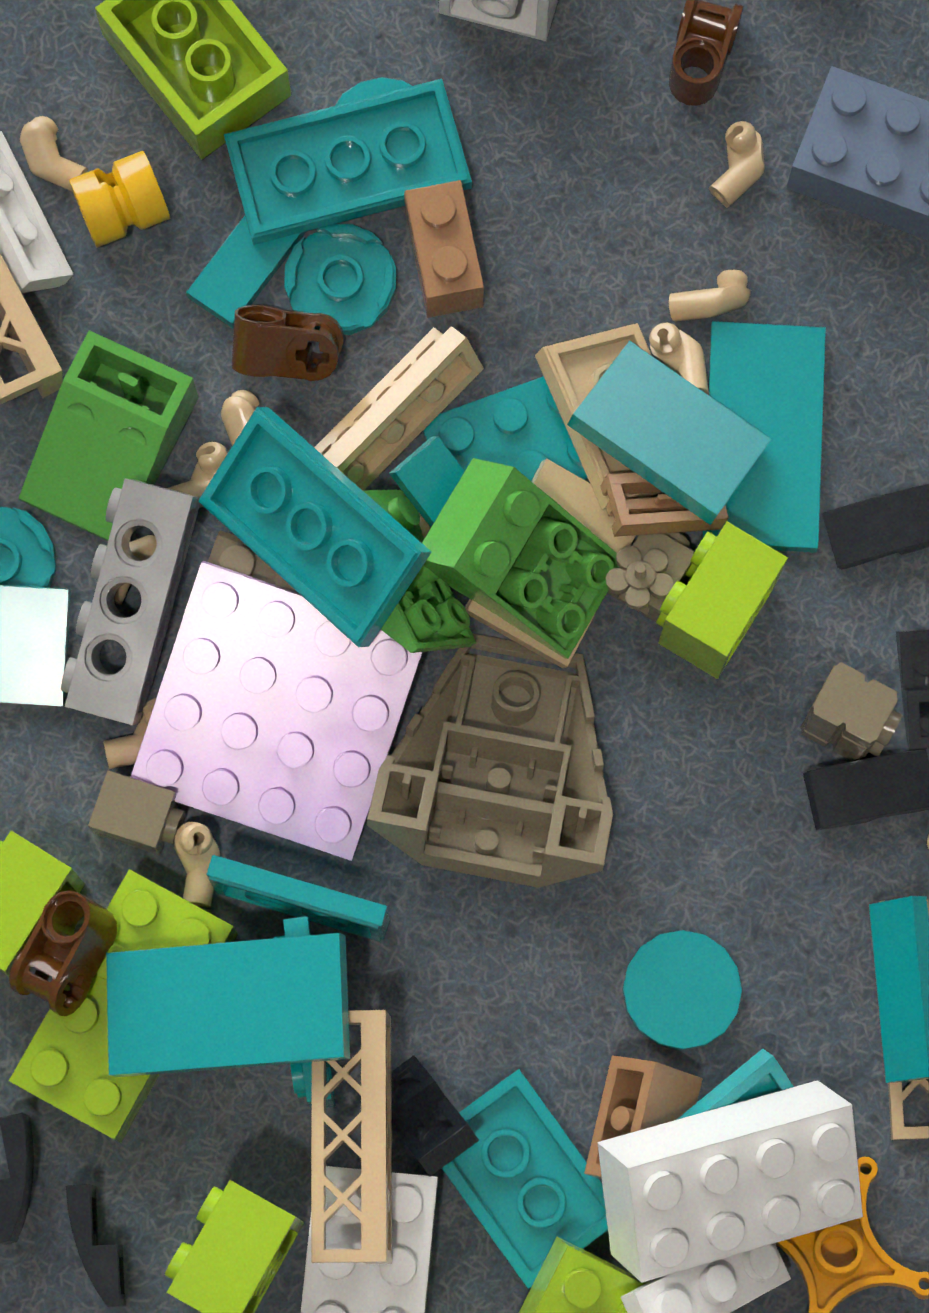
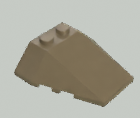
[367,633,613,888]

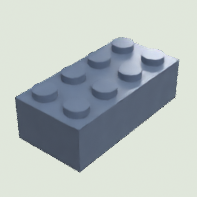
[786,66,929,241]

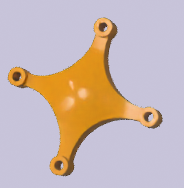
[775,1157,929,1313]

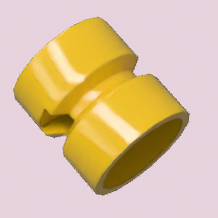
[69,150,171,248]

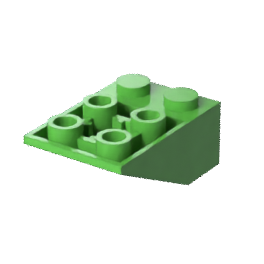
[18,330,199,541]
[422,458,619,659]
[363,490,476,653]

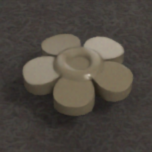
[606,546,674,610]

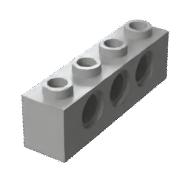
[61,478,200,725]

